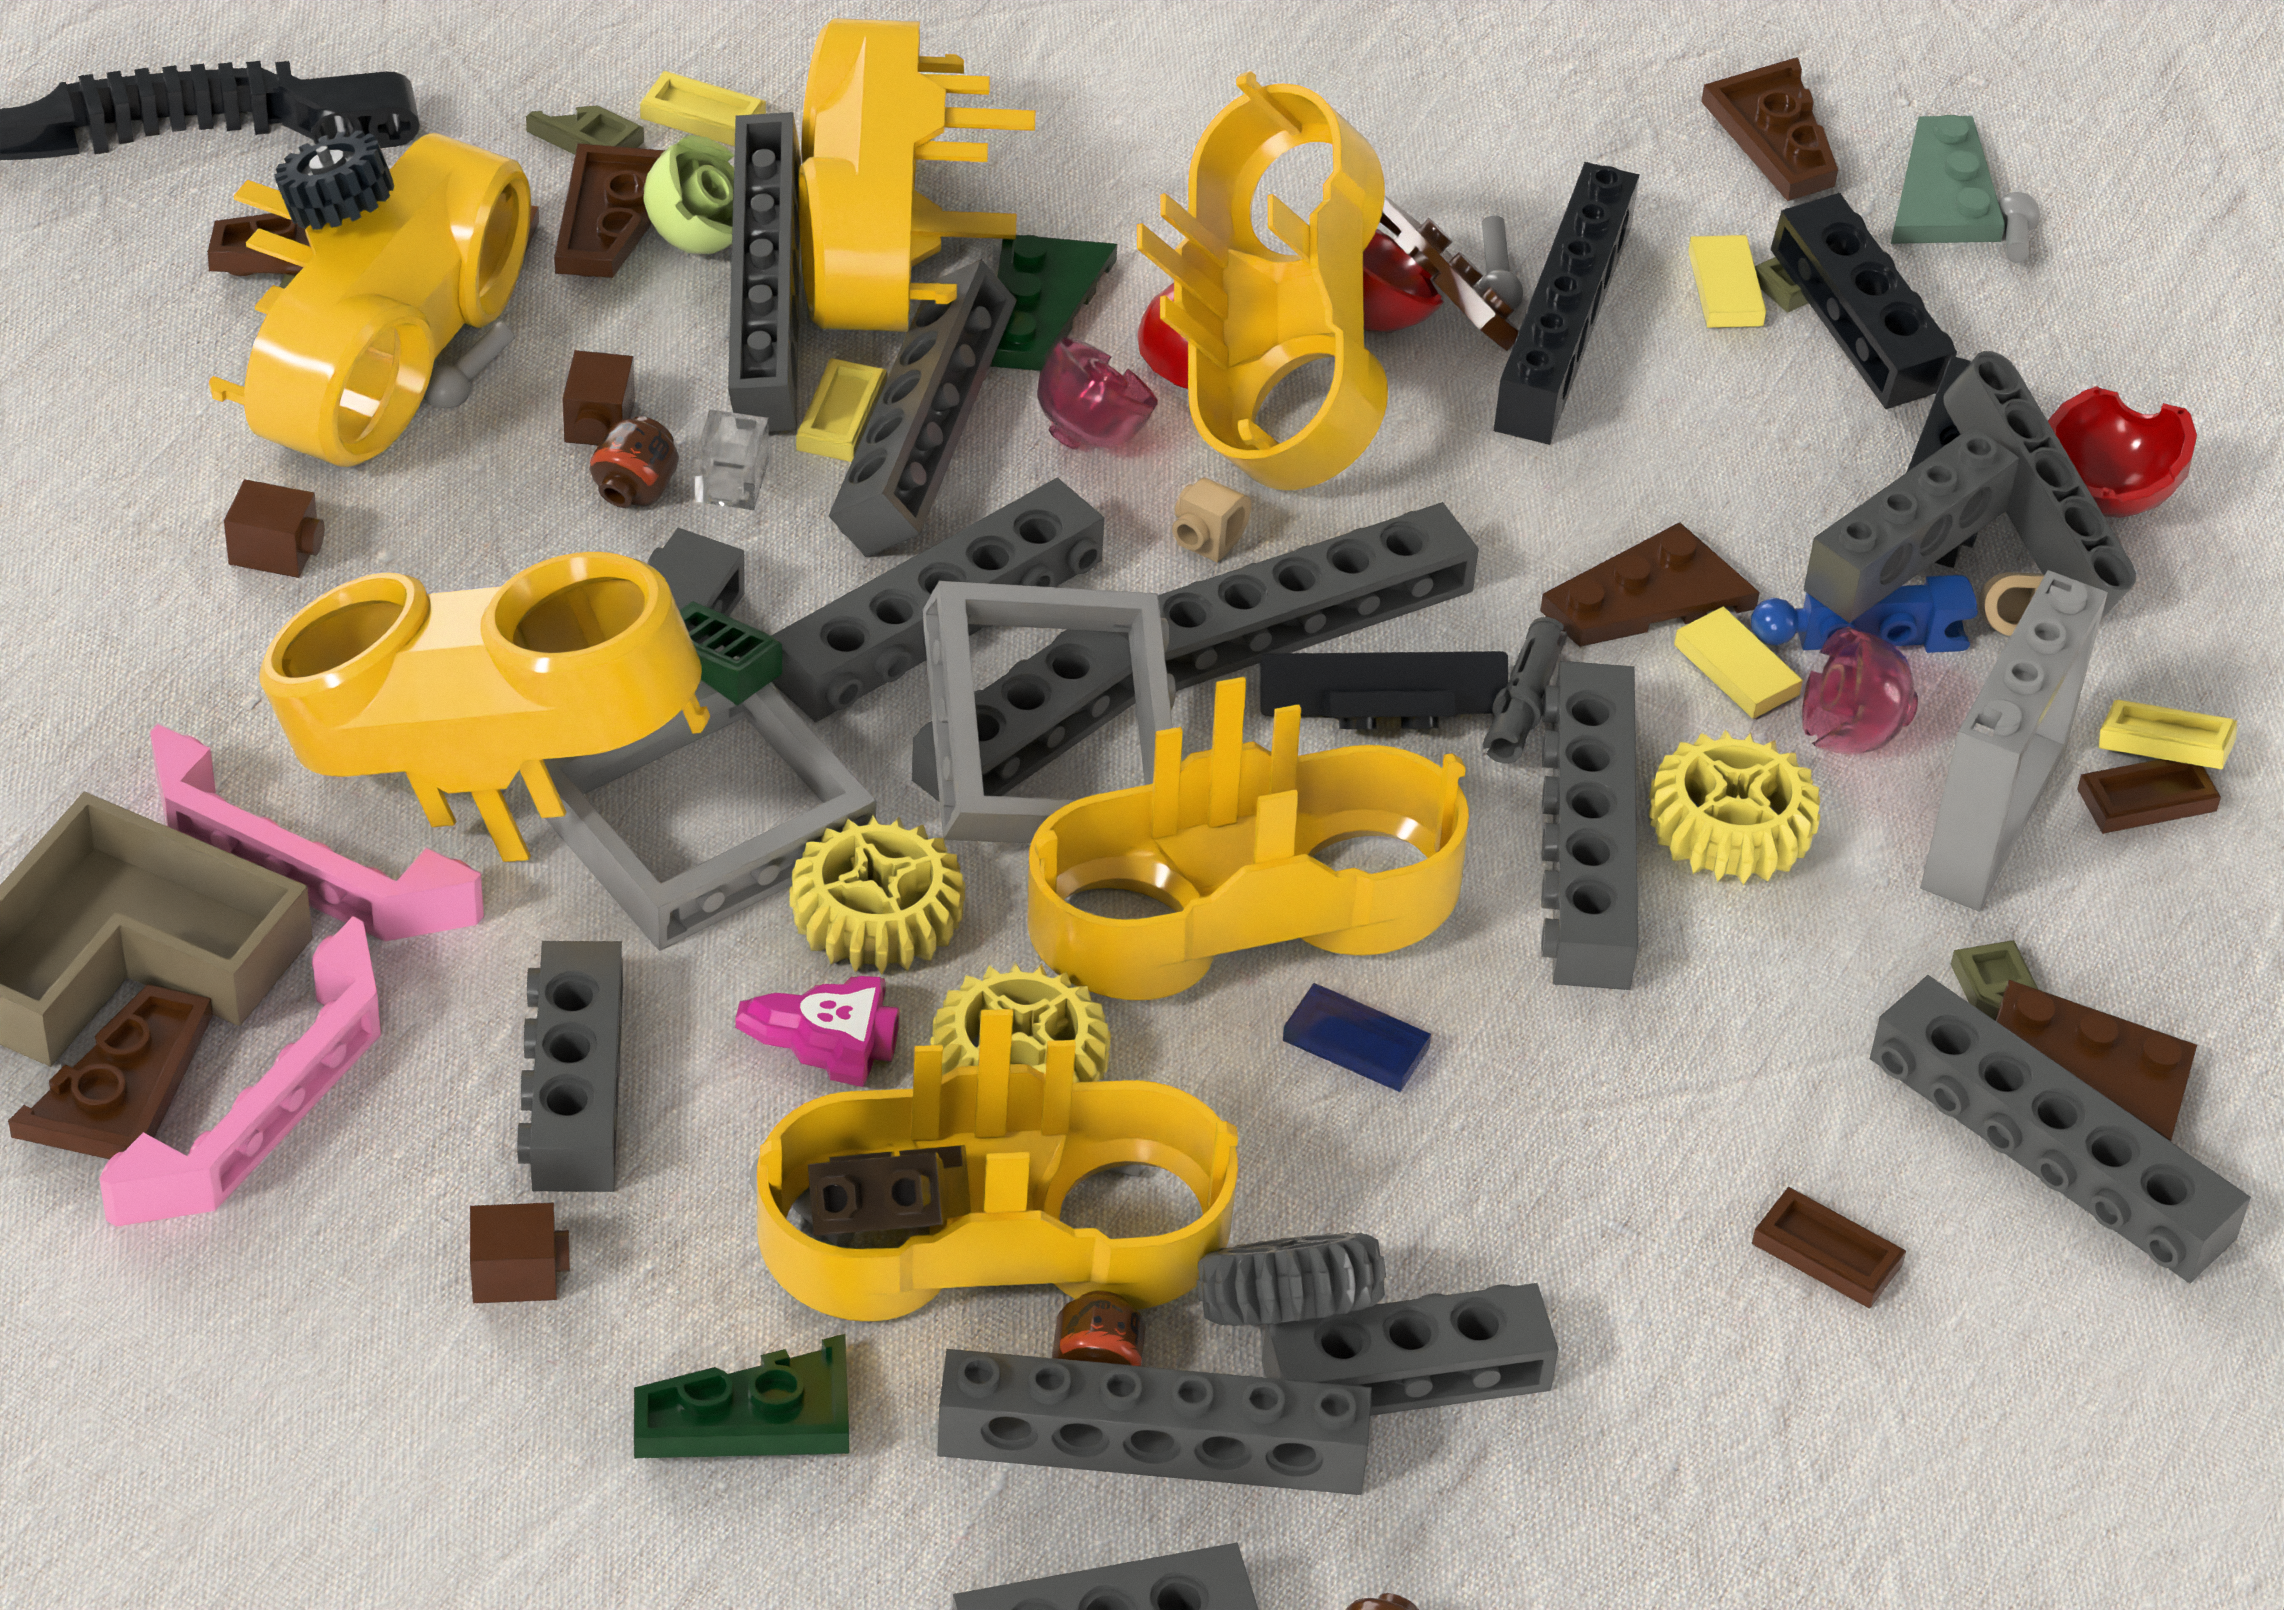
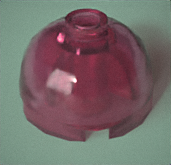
[1037,336,1158,450]
[1802,626,1918,755]

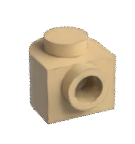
[1172,477,1251,563]
[1979,572,2045,636]

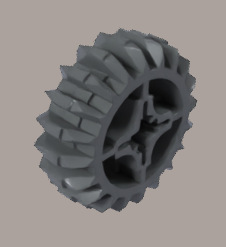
[1196,1232,1387,1326]

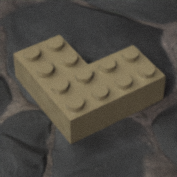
[0,791,313,1067]

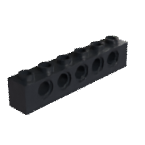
[1493,162,1640,445]

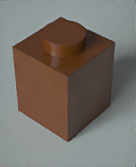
[562,350,635,446]
[224,479,325,578]
[470,1202,570,1304]

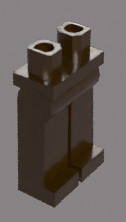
[808,1145,971,1236]

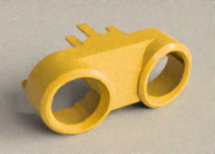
[798,18,1036,332]
[1137,71,1388,490]
[209,133,531,467]
[259,552,710,862]
[1027,677,1469,1000]
[757,1009,1238,1322]

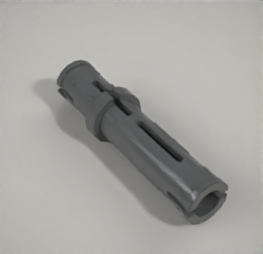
[1483,617,1568,764]

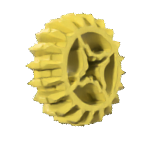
[1648,729,1820,885]
[789,815,966,975]
[930,961,1111,1082]

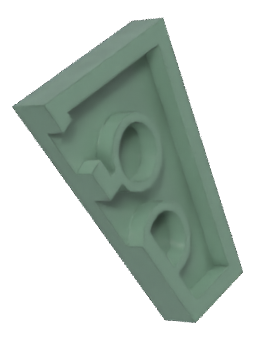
[1891,115,2005,244]

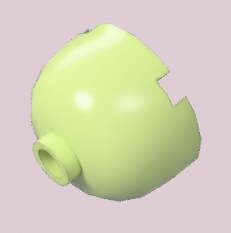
[644,135,734,254]

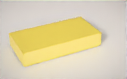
[640,71,766,147]
[1688,235,1766,328]
[796,358,887,462]
[1674,606,1803,719]
[2099,699,2238,769]

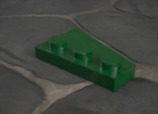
[990,235,1117,371]
[633,1334,849,1459]

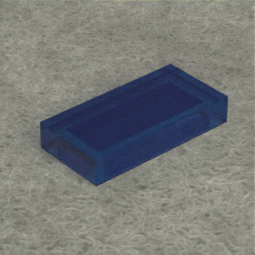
[1282,983,1431,1092]

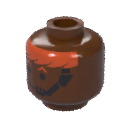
[589,416,679,508]
[1052,1291,1146,1366]

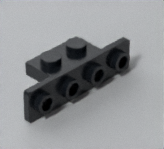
[1259,651,1508,729]

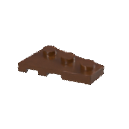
[1701,57,1838,201]
[554,144,665,278]
[1380,195,1519,351]
[8,984,213,1160]

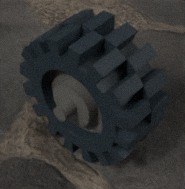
[274,131,394,230]

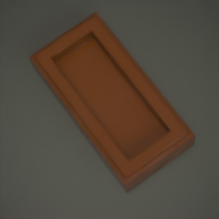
[2077,759,2221,834]
[1752,1186,1906,1309]

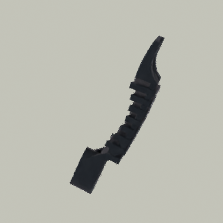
[0,61,420,160]

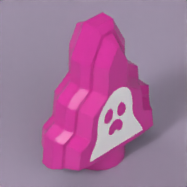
[735,976,900,1087]

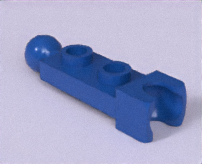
[1751,575,1978,653]

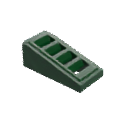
[679,601,782,706]

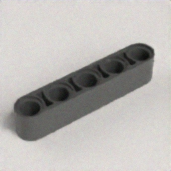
[1944,351,2136,621]

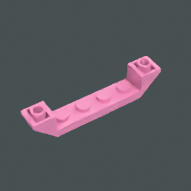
[150,724,484,941]
[99,916,381,1226]

